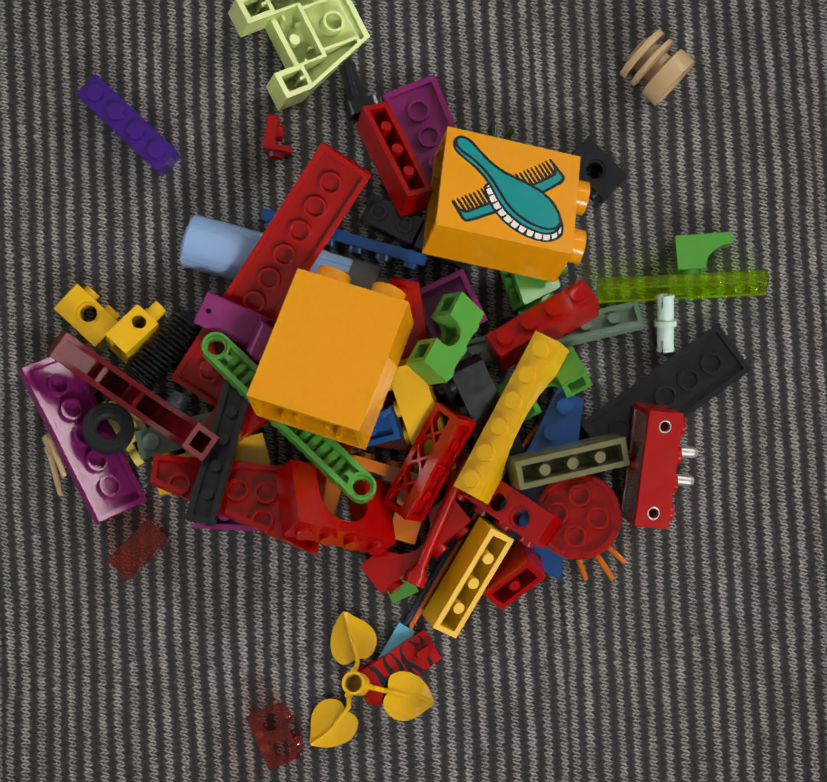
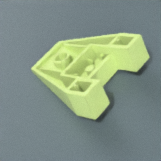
[228,0,370,111]

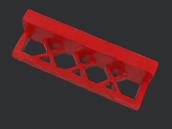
[383,402,477,522]

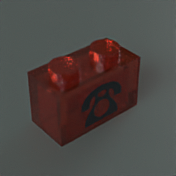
[107,519,172,580]

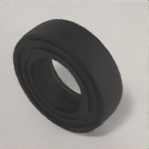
[82,403,135,455]

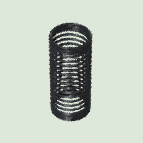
[124,306,203,391]

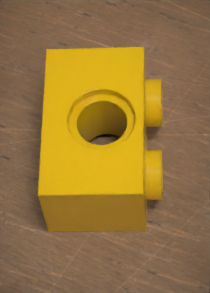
[54,284,120,350]

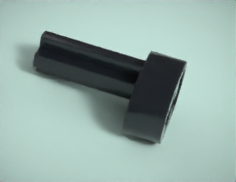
[339,61,384,121]

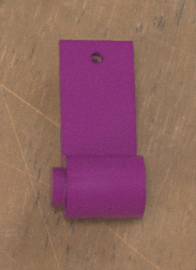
[193,291,276,363]

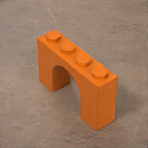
[318,451,422,545]

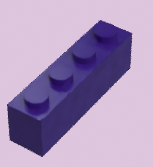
[76,74,181,177]

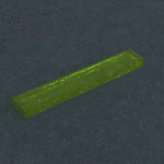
[596,270,769,303]

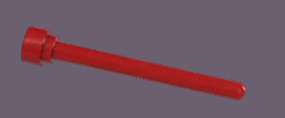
[402,456,468,589]

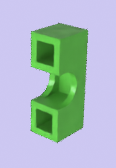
[406,292,484,385]
[496,346,593,422]

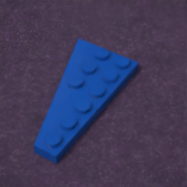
[492,388,584,579]

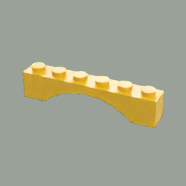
[454,331,569,504]

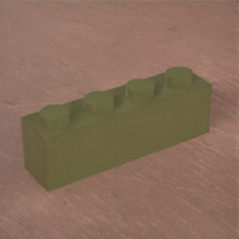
[506,433,630,490]

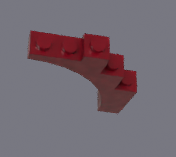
[46,330,219,461]

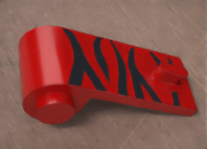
[357,629,442,707]

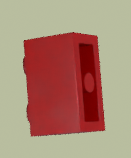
[483,542,546,610]

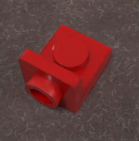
[262,114,292,160]

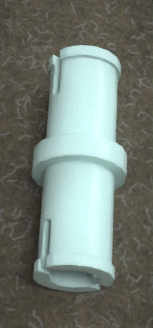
[654,293,677,353]

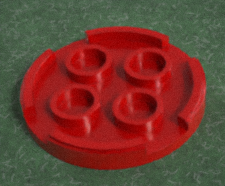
[537,475,622,560]

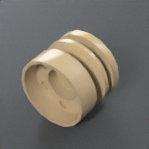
[620,29,696,106]

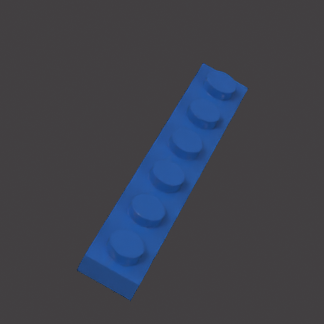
[260,208,428,271]

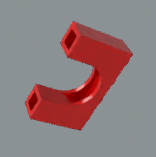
[275,459,396,555]

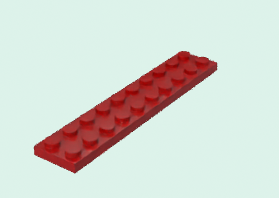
[170,141,372,407]

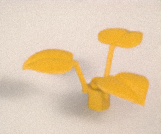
[309,611,434,748]

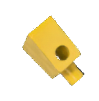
[105,300,166,366]

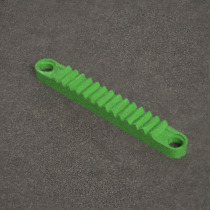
[201,332,376,504]

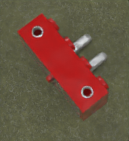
[620,402,698,529]

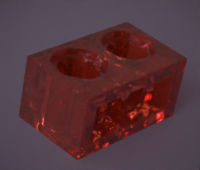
[246,701,305,771]

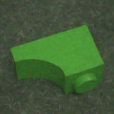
[672,232,733,278]

